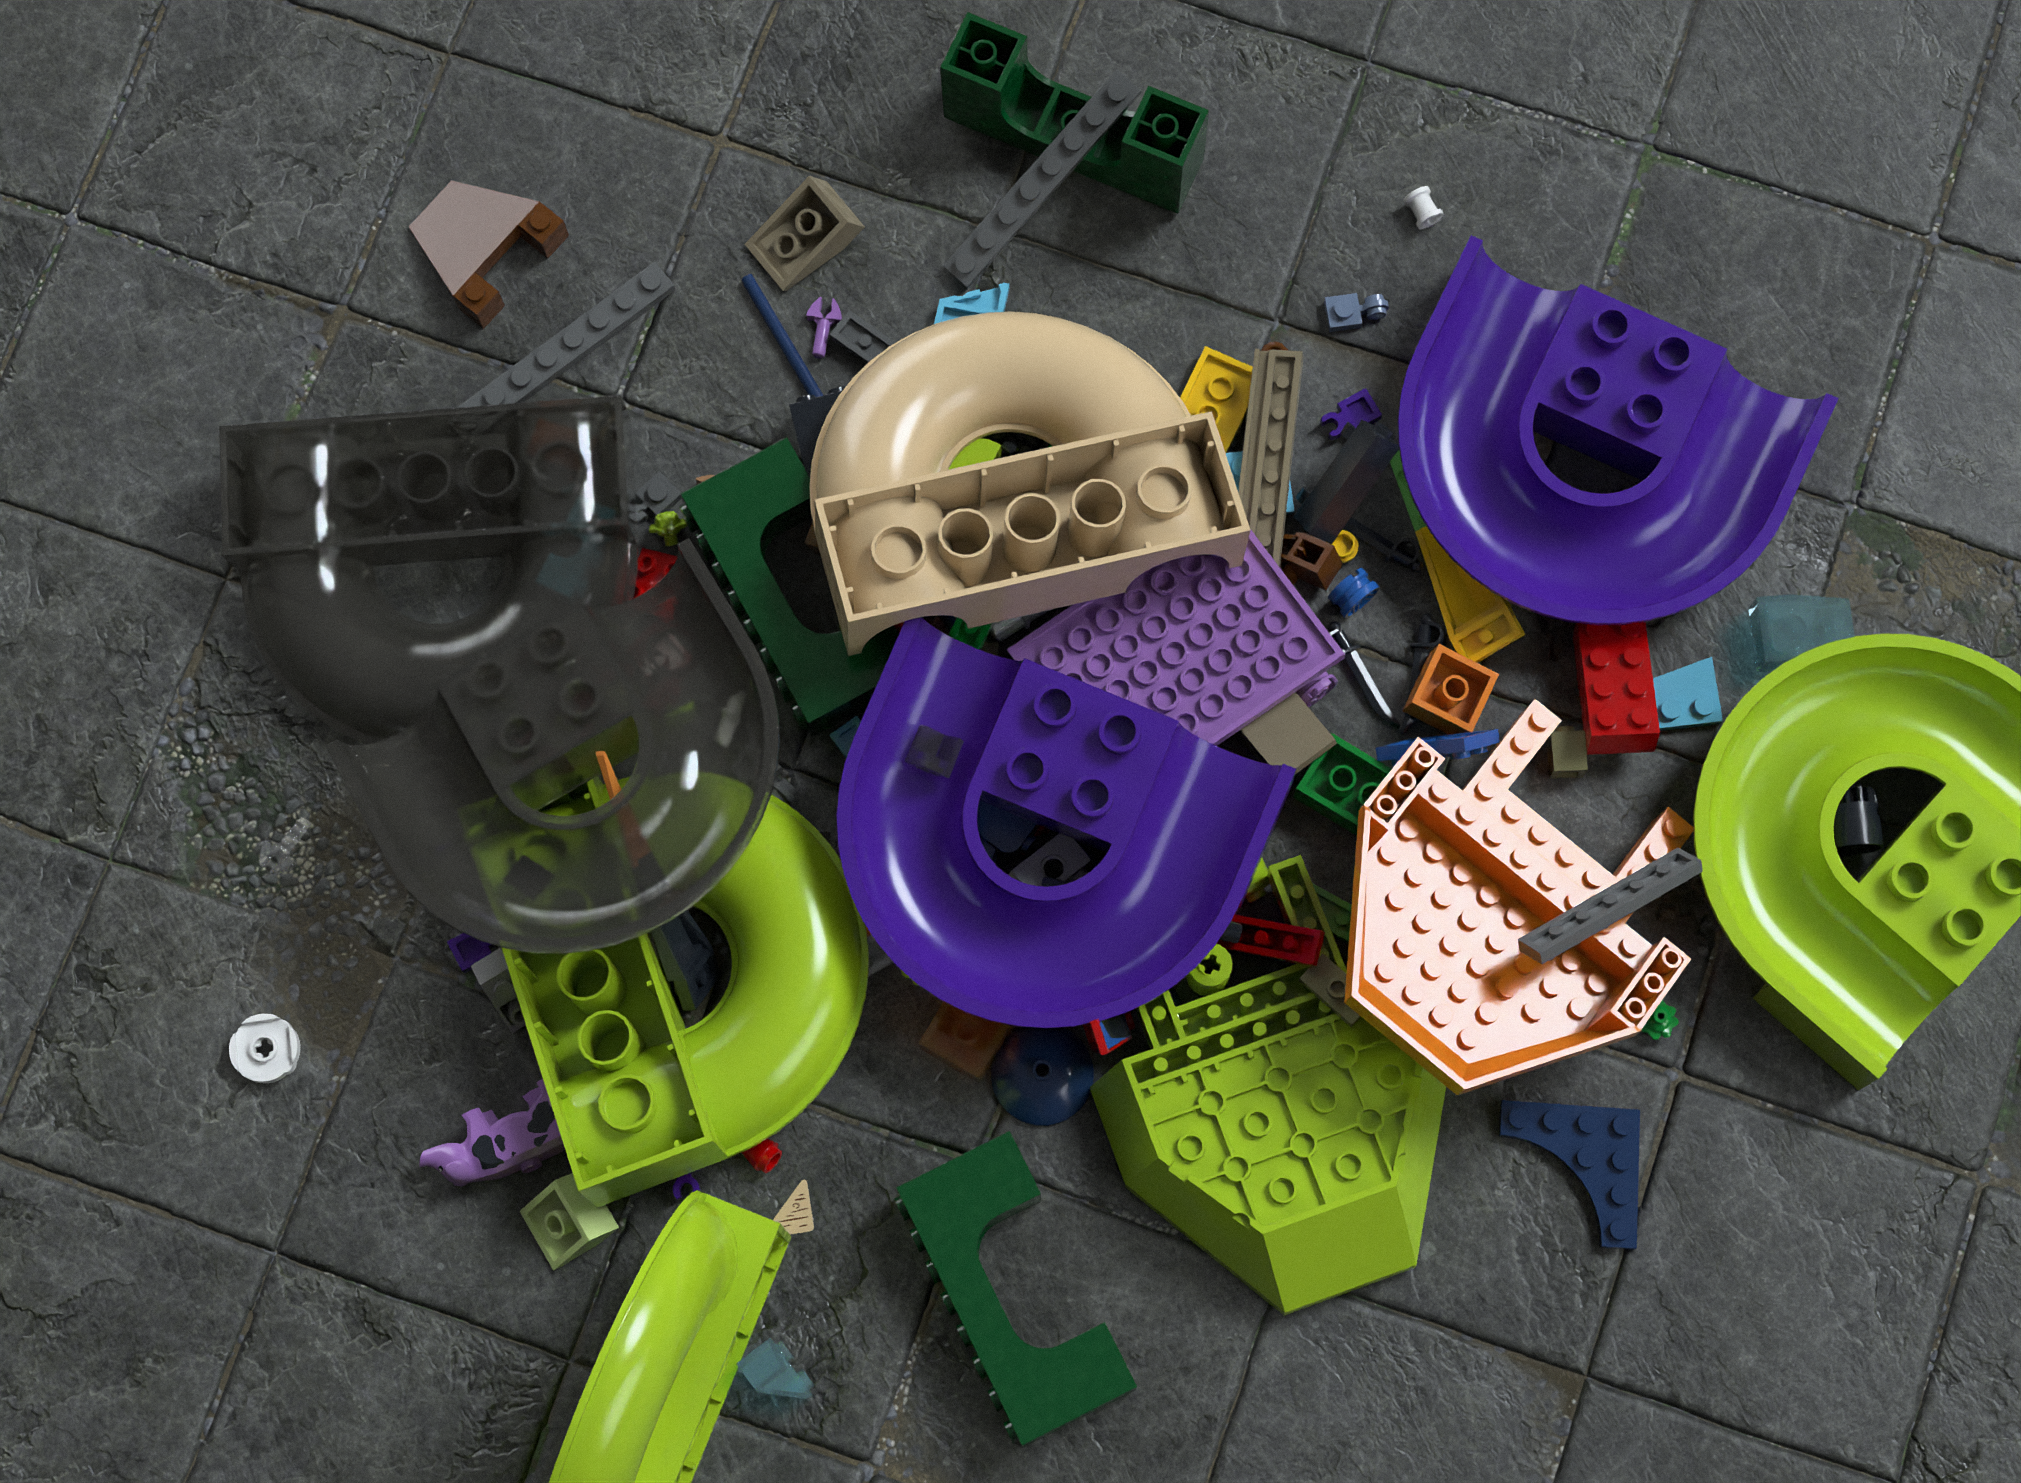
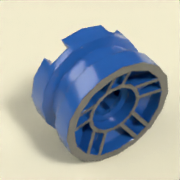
[1327,568,1380,618]

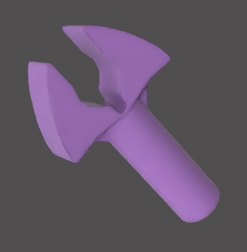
[806,297,842,358]

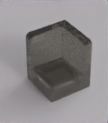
[905,725,964,778]

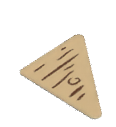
[773,1180,814,1235]

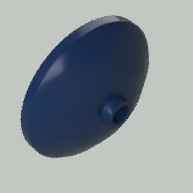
[991,1027,1094,1126]

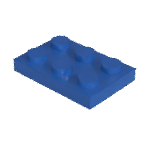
[1376,729,1500,766]

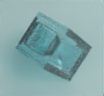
[736,1338,815,1401]

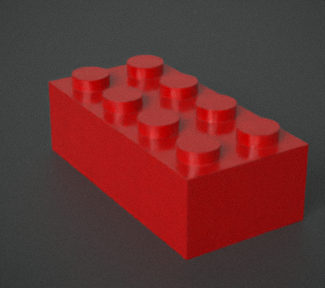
[1573,622,1660,755]

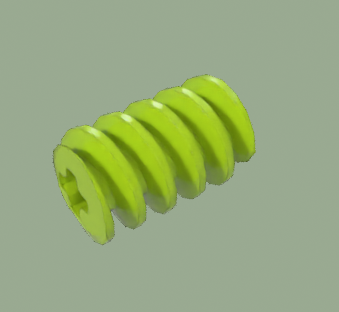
[1186,944,1233,996]

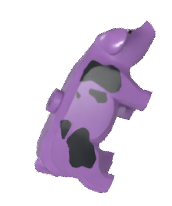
[419,1079,565,1187]

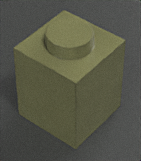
[1546,726,1588,779]

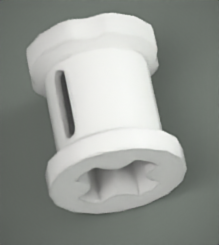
[1403,186,1444,229]

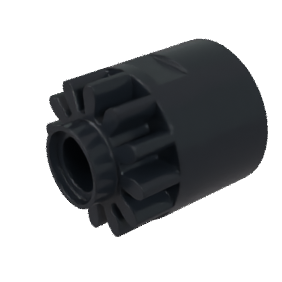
[1834,781,1884,856]

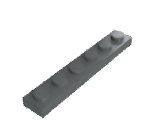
[1517,848,1703,964]

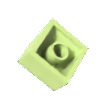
[520,1173,619,1271]

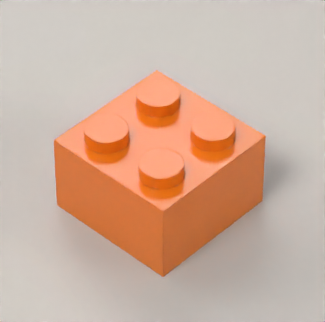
[1402,644,1499,734]

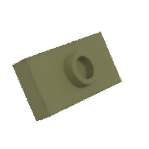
[1299,954,1361,1028]

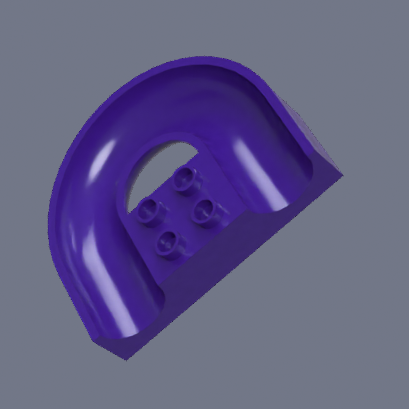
[1398,235,1839,625]
[837,617,1296,1028]

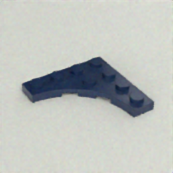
[1499,1100,1640,1250]

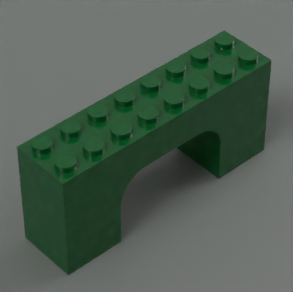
[940,12,1209,214]
[679,437,899,737]
[894,1131,1137,1447]

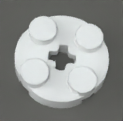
[229,1014,300,1084]

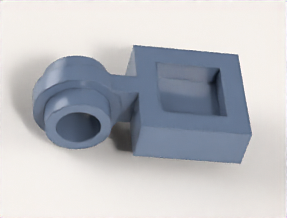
[1324,293,1389,332]

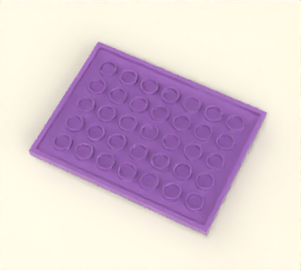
[1007,529,1345,746]

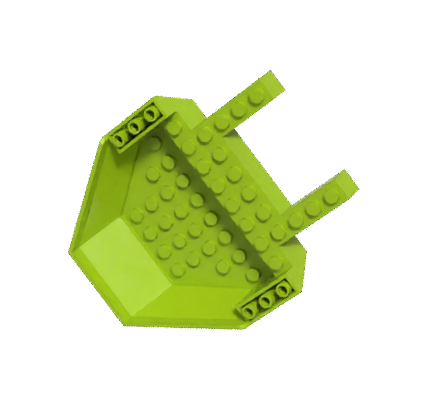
[1090,855,1446,1315]

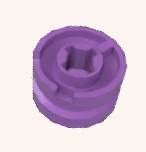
[1296,671,1338,707]

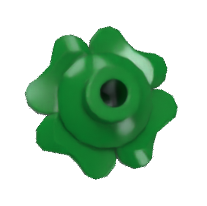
[1641,1000,1679,1040]

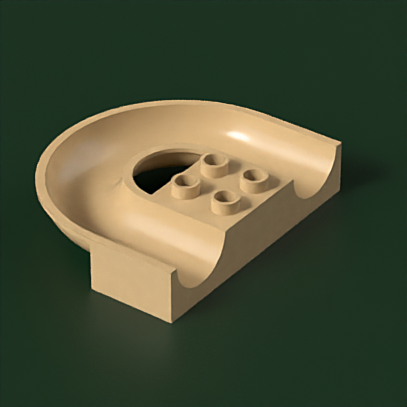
[810,312,1251,656]

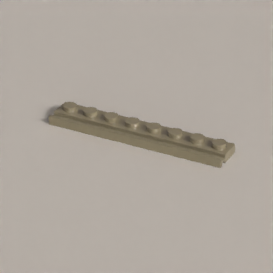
[1238,349,1304,567]

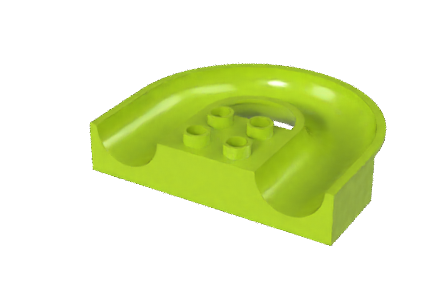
[1693,634,2021,1090]
[458,761,869,1208]
[549,1190,791,1483]

